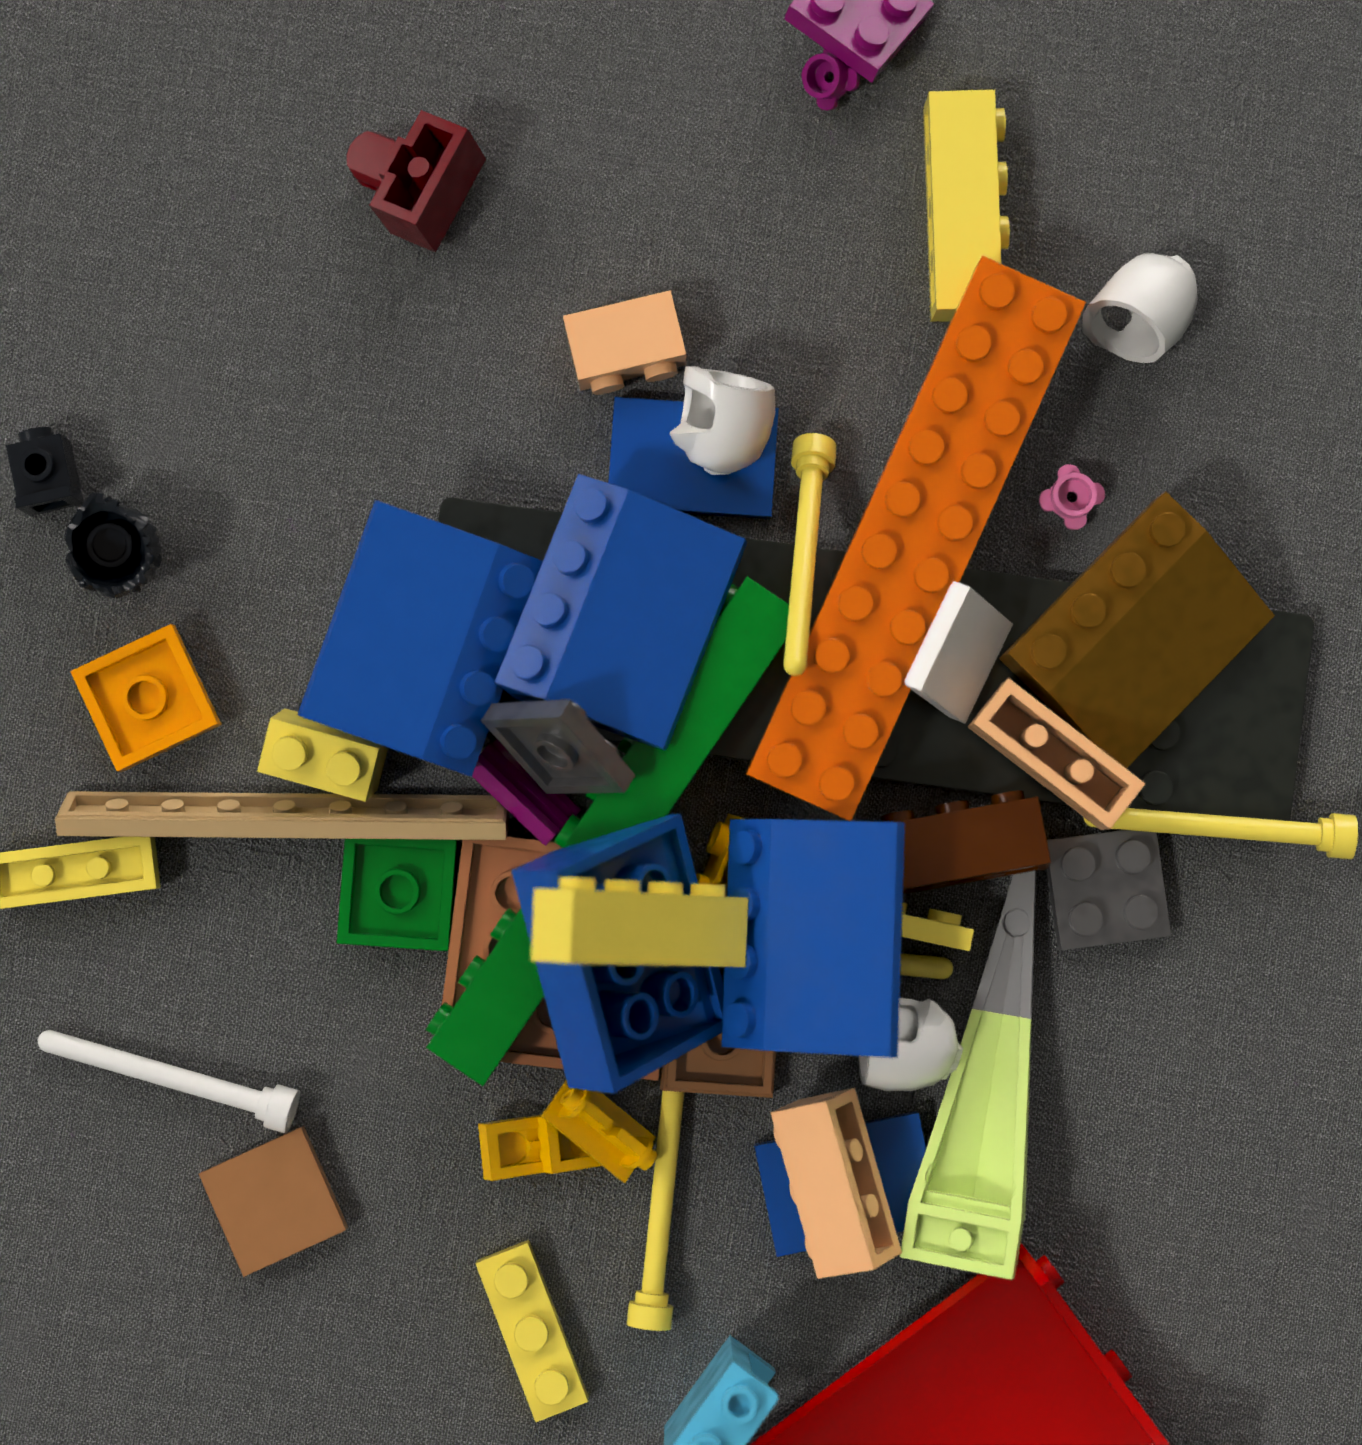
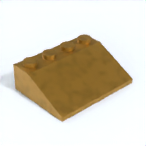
[999,491,1275,769]

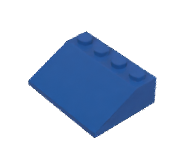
[494,474,748,751]
[297,500,543,777]
[511,813,724,1093]
[722,819,905,1058]

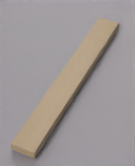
[55,791,510,840]

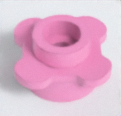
[1039,464,1105,530]

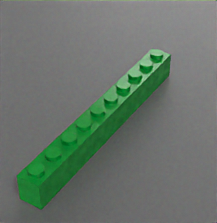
[426,576,789,1087]

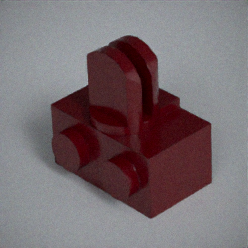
[346,110,486,253]

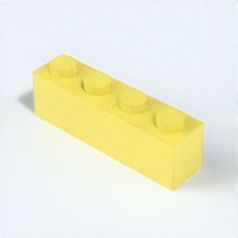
[923,90,1010,322]
[531,877,748,967]

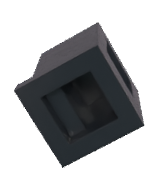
[6,427,84,516]

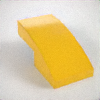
[478,1115,602,1181]

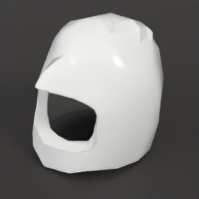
[1082,253,1198,363]
[669,366,775,475]
[858,998,963,1091]

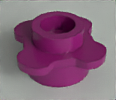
[801,49,860,111]

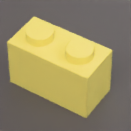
[257,708,388,802]

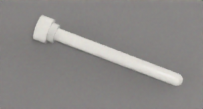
[38,1030,300,1134]

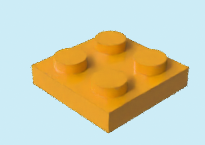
[70,624,222,772]

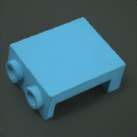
[664,1335,778,1445]

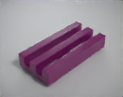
[472,739,581,846]

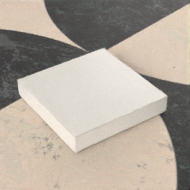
[904,581,1013,724]

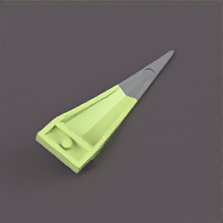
[900,871,1036,1280]

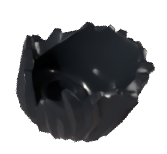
[65,492,162,599]

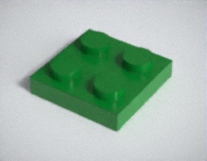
[336,839,458,951]

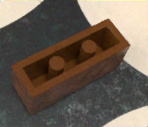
[881,790,1051,895]

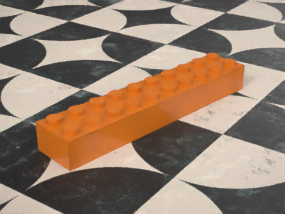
[745,255,1086,821]

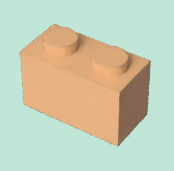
[563,290,686,395]

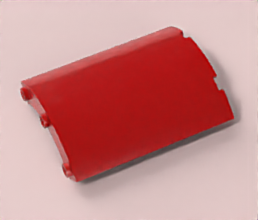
[750,1243,1170,1445]

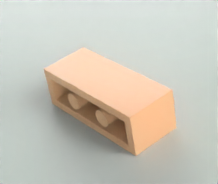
[968,678,1145,830]
[770,1088,902,1279]

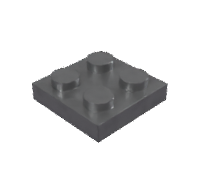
[481,699,635,794]
[1047,830,1171,951]

